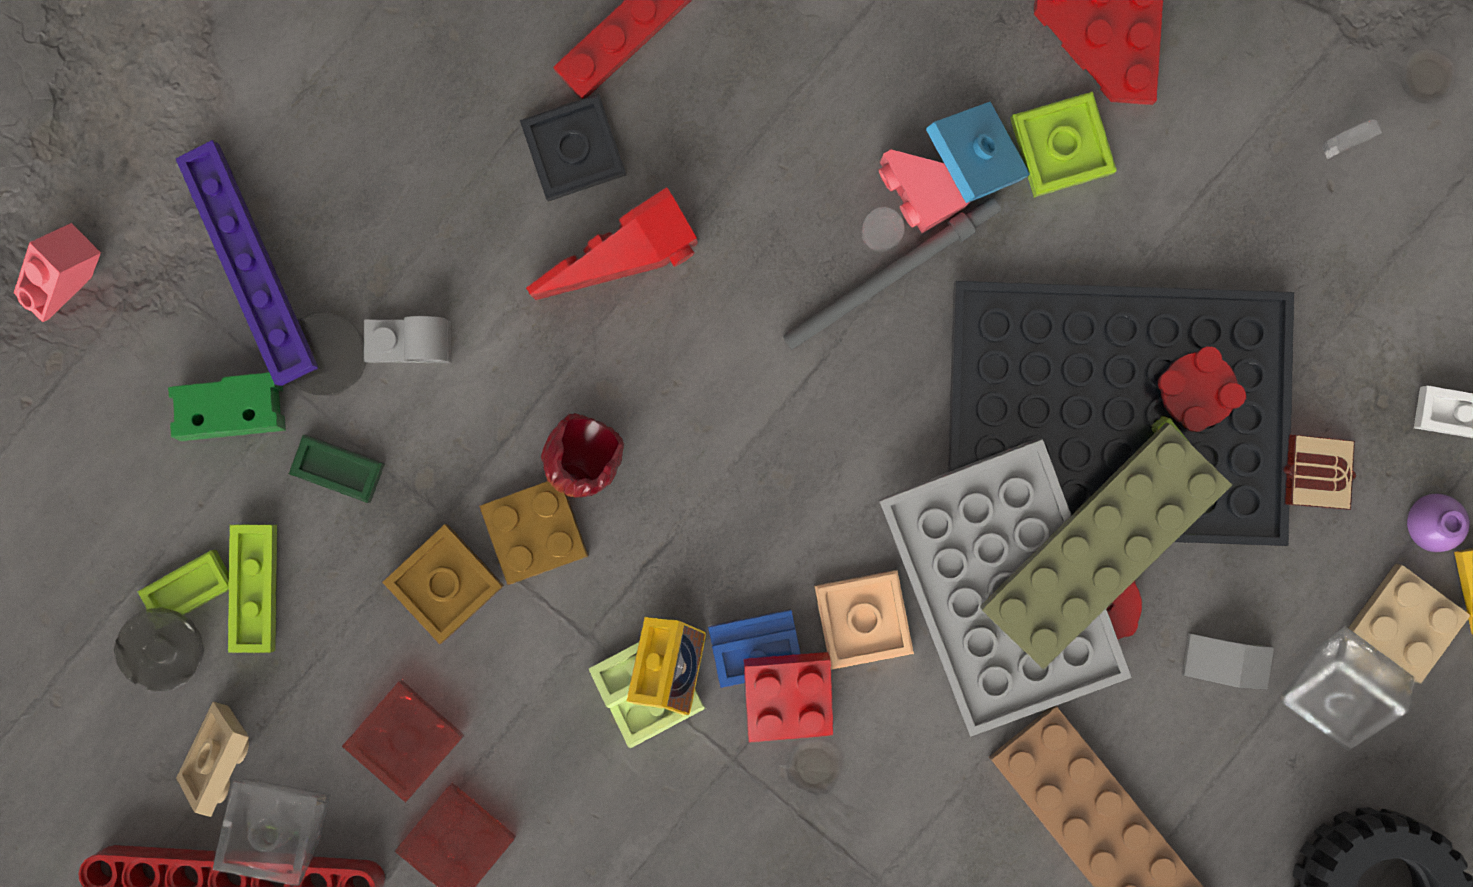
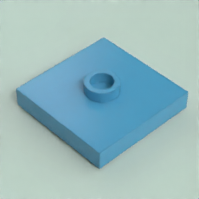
[926,102,1030,203]

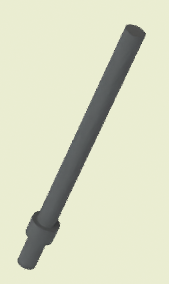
[783,197,1001,350]

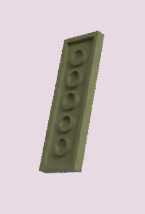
[980,422,1232,670]

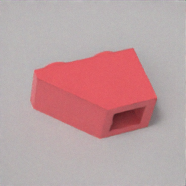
[879,149,970,233]
[14,223,101,322]

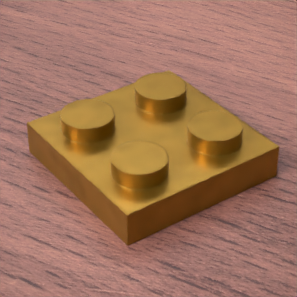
[479,481,589,585]
[382,524,505,644]

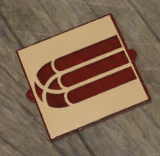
[1284,435,1356,510]

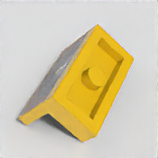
[627,617,706,715]

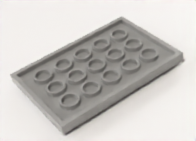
[879,438,1132,737]

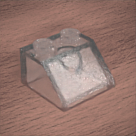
[1280,626,1415,751]
[212,778,331,886]

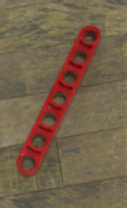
[78,845,385,887]

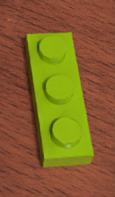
[228,524,277,653]

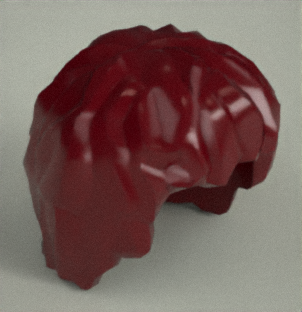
[541,413,624,498]

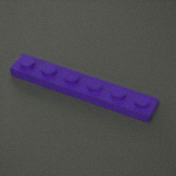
[175,140,319,386]

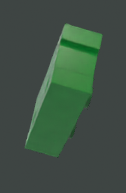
[168,373,286,441]

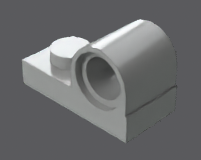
[364,316,451,363]

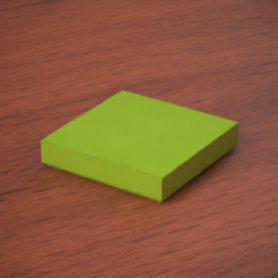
[1010,91,1117,197]

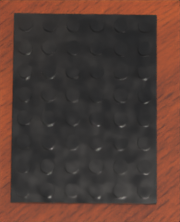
[948,281,1294,546]

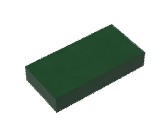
[288,435,385,503]

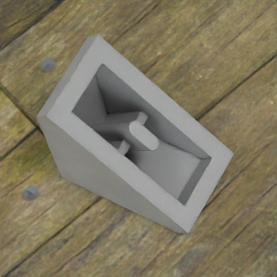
[1182,633,1274,689]

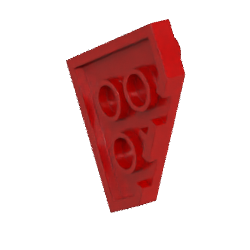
[1034,0,1163,105]

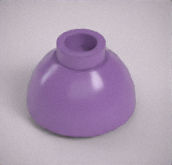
[1407,494,1470,552]

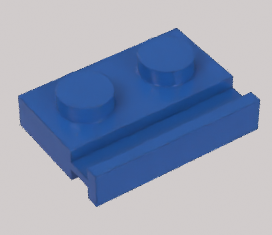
[708,609,800,688]

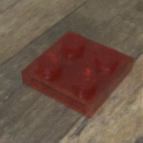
[342,680,465,803]
[394,783,516,887]

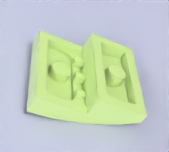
[589,642,706,748]

